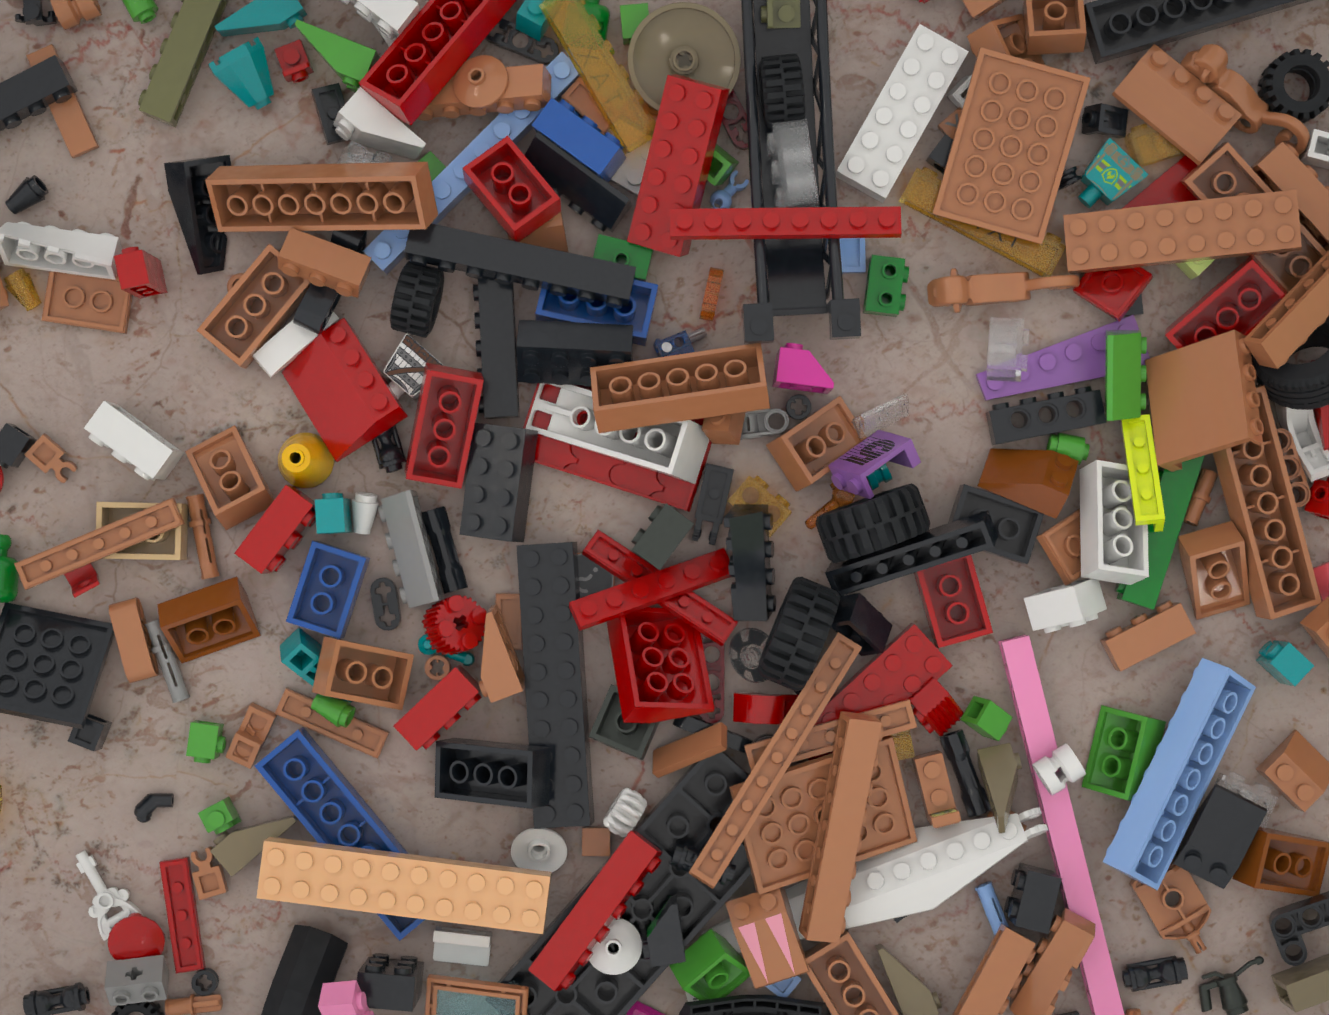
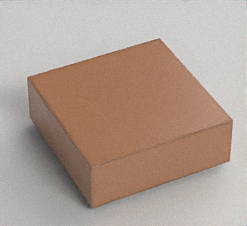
[582,827,610,856]

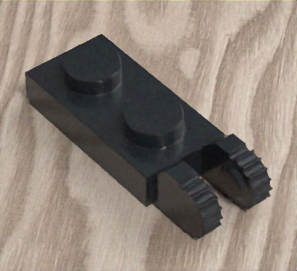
[692,463,734,545]

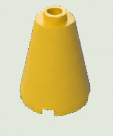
[278,433,334,488]

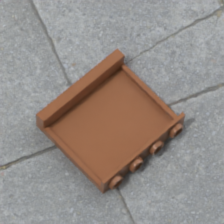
[1145,330,1264,472]

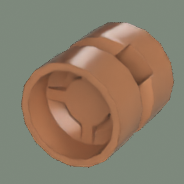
[50,0,102,30]

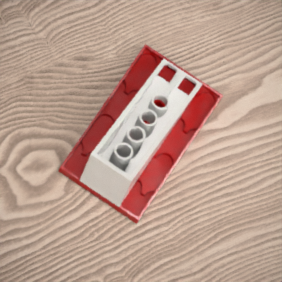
[523,383,712,512]

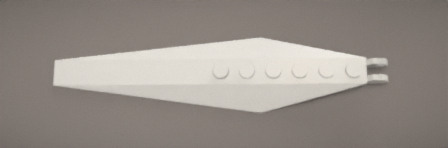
[701,807,1048,954]

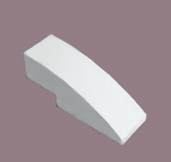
[253,312,339,378]

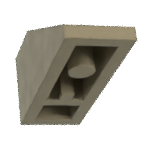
[977,743,1022,834]
[210,815,299,877]
[875,944,942,1015]

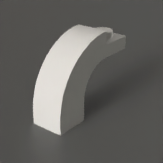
[1275,403,1329,482]

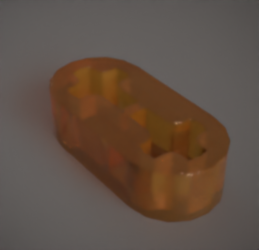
[699,267,724,322]

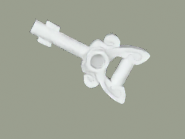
[76,850,143,941]

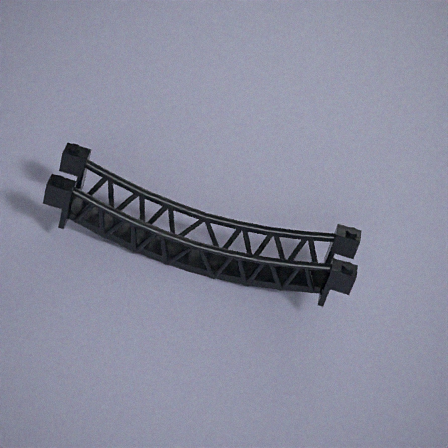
[741,0,861,344]

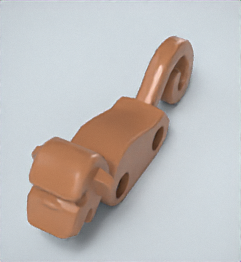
[1180,44,1310,155]
[927,268,1080,313]

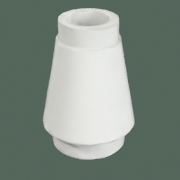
[352,492,380,534]

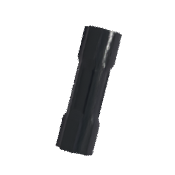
[422,506,468,594]
[939,729,991,818]

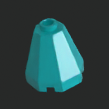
[208,37,274,110]

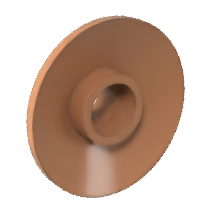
[453,55,509,109]

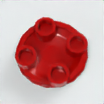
[108,913,165,960]

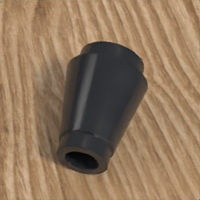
[5,175,49,214]

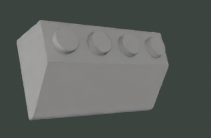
[378,490,444,608]

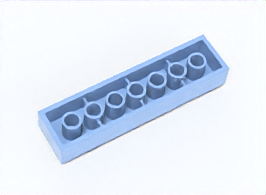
[1103,658,1256,890]

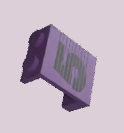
[828,430,921,499]

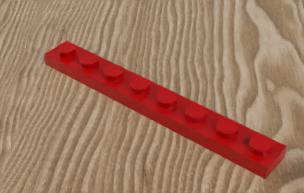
[670,206,902,240]

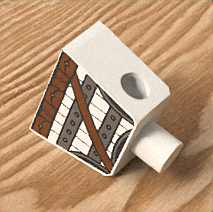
[383,334,444,399]

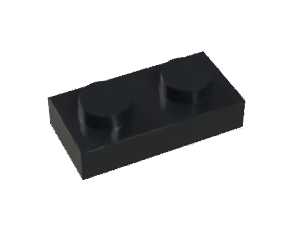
[311,83,350,145]

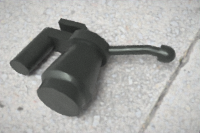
[1198,956,1264,1015]

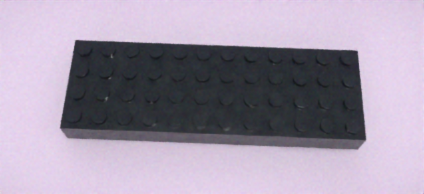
[486,751,751,1015]

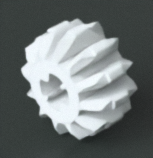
[603,788,647,837]

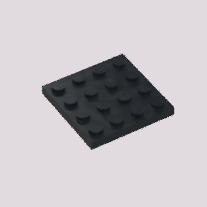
[0,603,114,729]

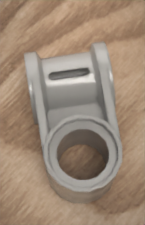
[740,408,789,440]

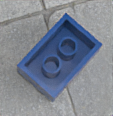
[532,98,626,183]
[286,541,370,639]

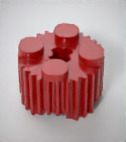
[422,595,486,655]

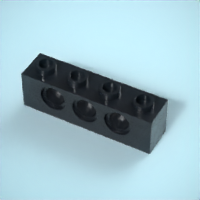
[986,386,1107,445]

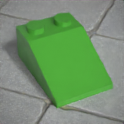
[295,19,380,92]

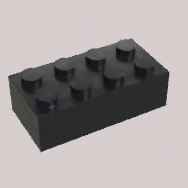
[516,320,633,386]
[459,423,538,542]
[434,738,551,809]

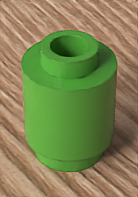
[122,0,158,24]
[1046,432,1090,465]

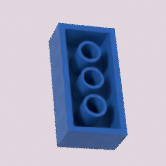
[535,279,658,346]

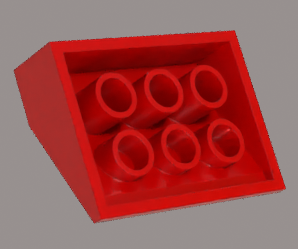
[282,318,408,462]
[607,607,715,723]

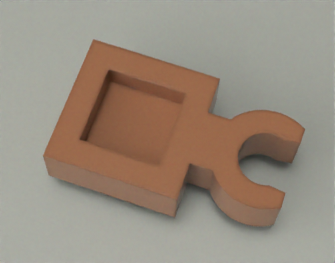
[24,433,78,483]
[191,846,229,900]

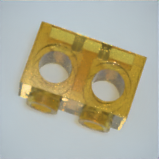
[727,475,792,538]

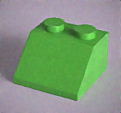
[669,929,750,1000]

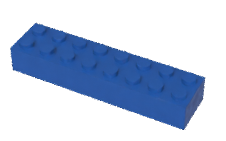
[255,727,425,941]

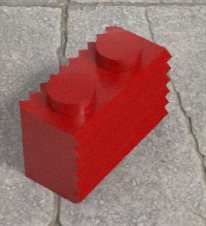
[909,677,964,736]

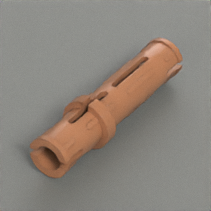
[186,494,220,579]

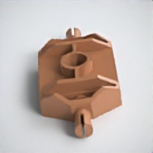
[1129,860,1211,954]

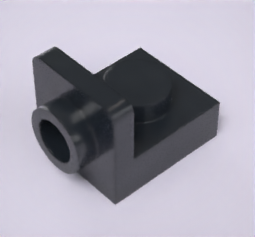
[1082,103,1128,139]

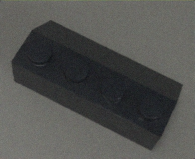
[525,132,632,232]

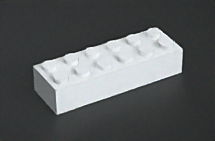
[836,24,969,203]

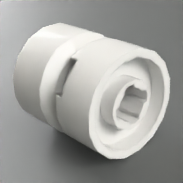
[1032,743,1086,796]

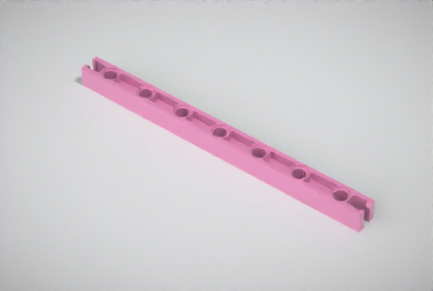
[998,634,1125,1015]

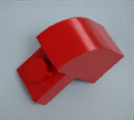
[733,693,798,724]

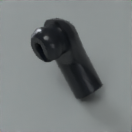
[134,793,174,823]

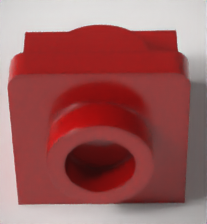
[274,39,314,83]

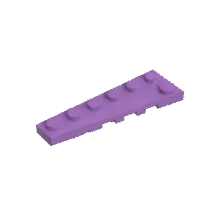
[975,315,1150,401]

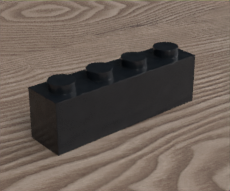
[723,504,776,621]

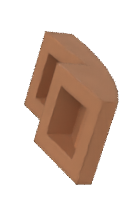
[225,702,277,769]

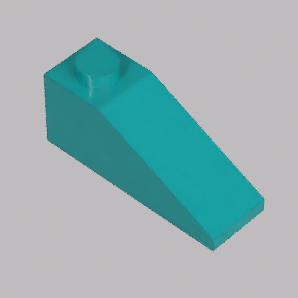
[214,0,307,37]
[280,627,352,702]

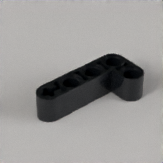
[293,230,367,335]
[1269,891,1329,966]

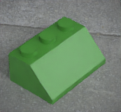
[1105,330,1147,421]
[1082,705,1166,801]

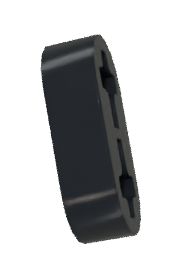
[370,578,401,631]

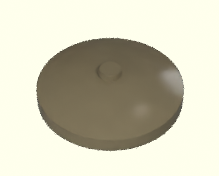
[627,2,741,111]

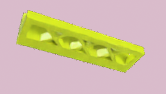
[1121,414,1165,532]

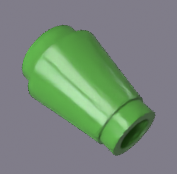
[311,694,356,728]

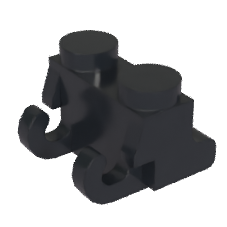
[15,0,57,26]

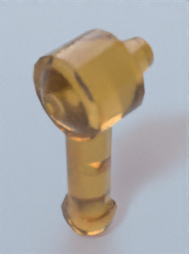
[805,482,856,530]

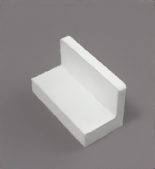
[433,926,492,966]

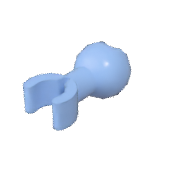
[710,170,749,208]

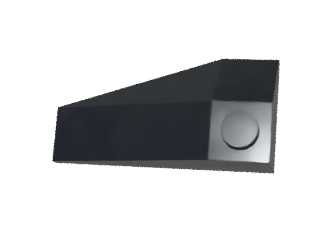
[164,155,231,275]

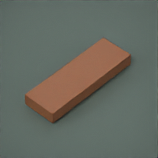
[652,722,727,778]

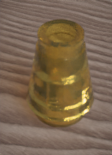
[3,268,42,312]

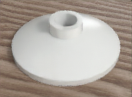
[511,828,567,872]
[589,918,642,975]

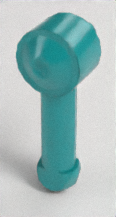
[418,634,475,666]

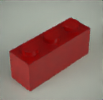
[114,247,168,299]

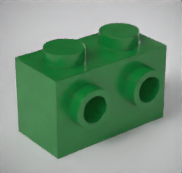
[863,255,909,317]

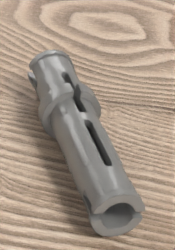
[145,619,190,703]

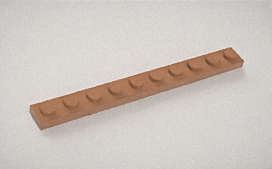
[689,632,862,889]

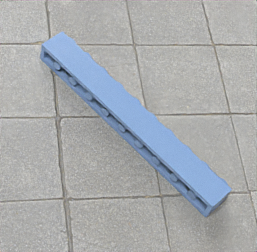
[363,52,583,274]

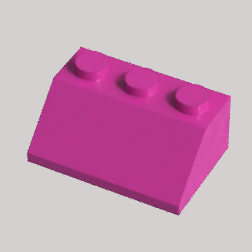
[772,343,834,394]

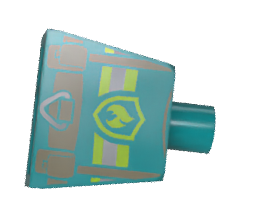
[1078,138,1149,208]

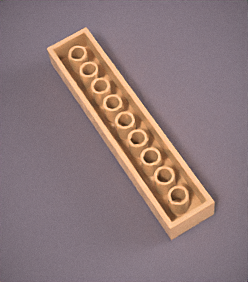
[256,837,552,934]

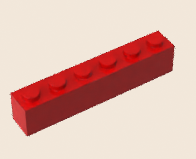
[528,831,663,991]

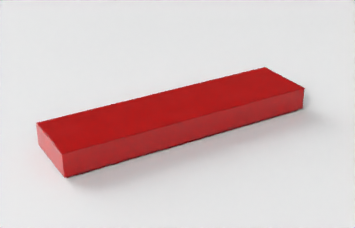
[159,857,206,974]

